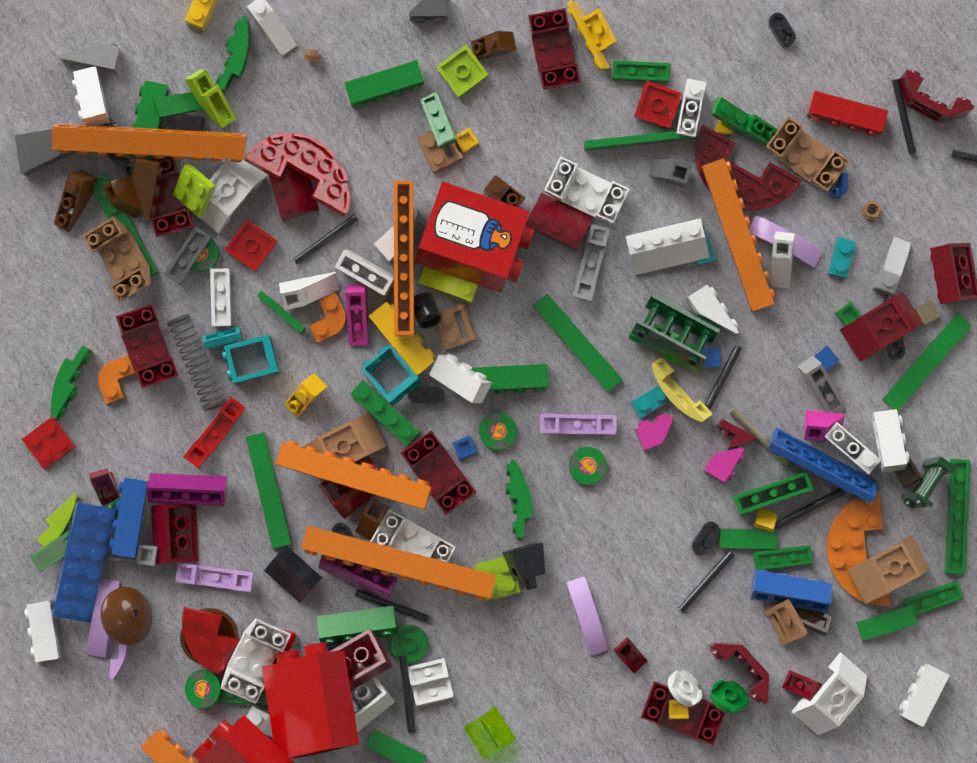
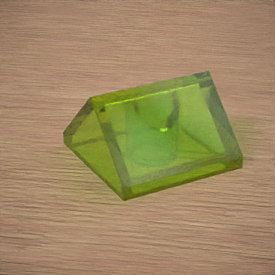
[463,706,516,760]

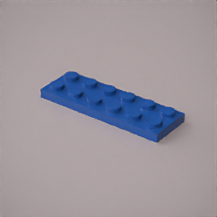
[768,427,878,503]
[52,502,115,623]

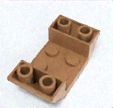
[766,116,850,192]
[83,217,151,303]
[302,412,387,482]
[847,535,930,604]

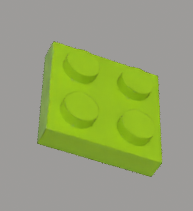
[436,45,489,98]
[173,163,215,217]
[474,557,521,602]

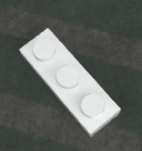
[210,268,232,327]

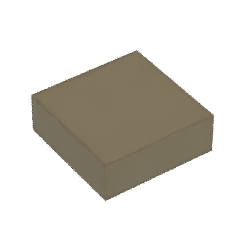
[914,299,940,326]

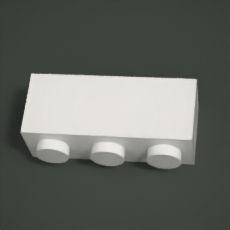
[72,66,110,126]
[335,249,394,296]
[429,354,492,403]
[872,409,910,473]
[25,600,62,662]
[899,663,950,727]

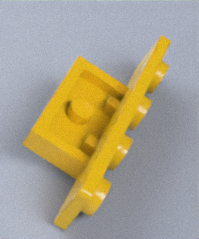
[567,1,617,70]

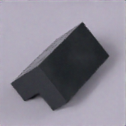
[264,545,322,603]

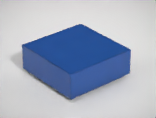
[814,345,840,371]
[701,348,721,368]
[452,435,477,460]

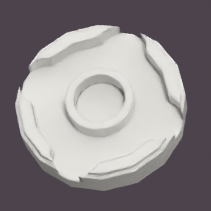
[668,671,702,707]

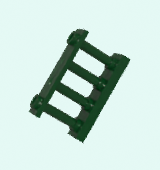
[631,292,721,370]
[901,456,957,509]

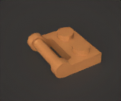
[417,131,464,173]
[437,303,478,350]
[763,599,808,645]

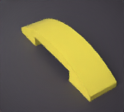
[651,357,712,422]

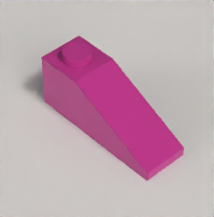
[345,284,369,346]

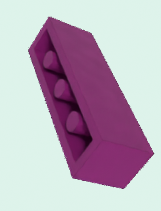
[147,473,228,506]
[318,555,398,602]

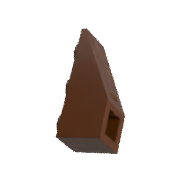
[132,157,163,221]
[54,170,97,232]

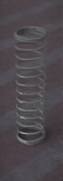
[167,314,226,411]

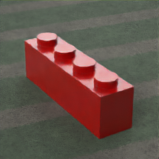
[806,91,889,137]

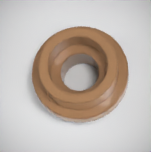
[303,49,322,62]
[862,201,881,220]

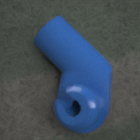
[829,173,848,199]

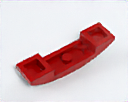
[183,397,246,469]

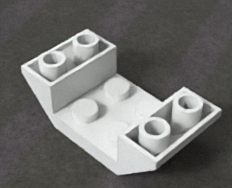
[544,156,629,224]
[199,159,268,234]
[370,509,456,562]
[221,618,291,704]
[791,652,867,735]

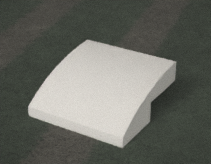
[408,658,454,707]

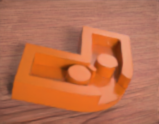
[309,292,346,343]
[98,355,134,404]

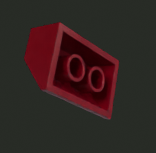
[268,165,319,221]
[526,193,593,251]
[930,243,977,305]
[318,456,380,519]
[151,504,199,564]
[330,628,393,691]

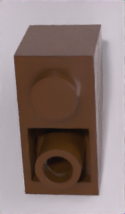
[471,31,516,60]
[484,175,526,208]
[104,176,143,218]
[355,497,391,540]

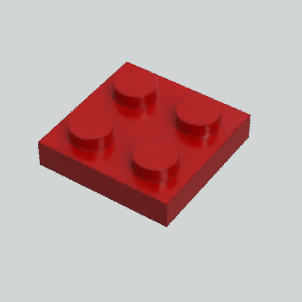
[634,81,682,130]
[224,219,278,272]
[22,417,76,470]

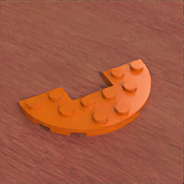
[826,491,891,606]

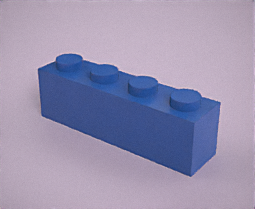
[109,478,148,558]
[750,570,832,613]

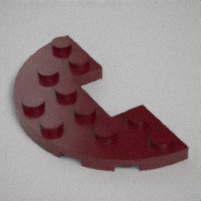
[695,125,802,210]

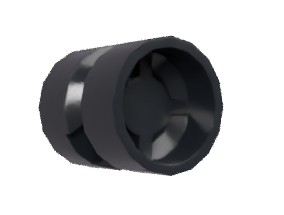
[414,292,442,329]

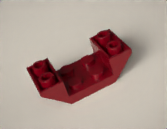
[528,8,581,90]
[899,69,975,124]
[151,156,193,238]
[840,292,923,363]
[116,304,179,389]
[401,430,477,515]
[709,642,769,704]
[640,681,725,746]

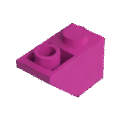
[803,410,845,441]
[635,414,673,451]
[703,448,745,483]

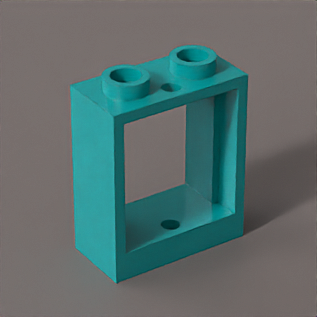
[222,334,280,384]
[361,345,422,407]

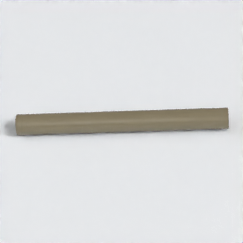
[730,408,790,467]

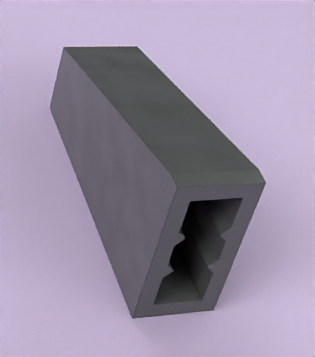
[15,124,83,175]

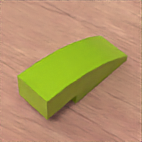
[184,69,236,129]
[37,494,80,547]

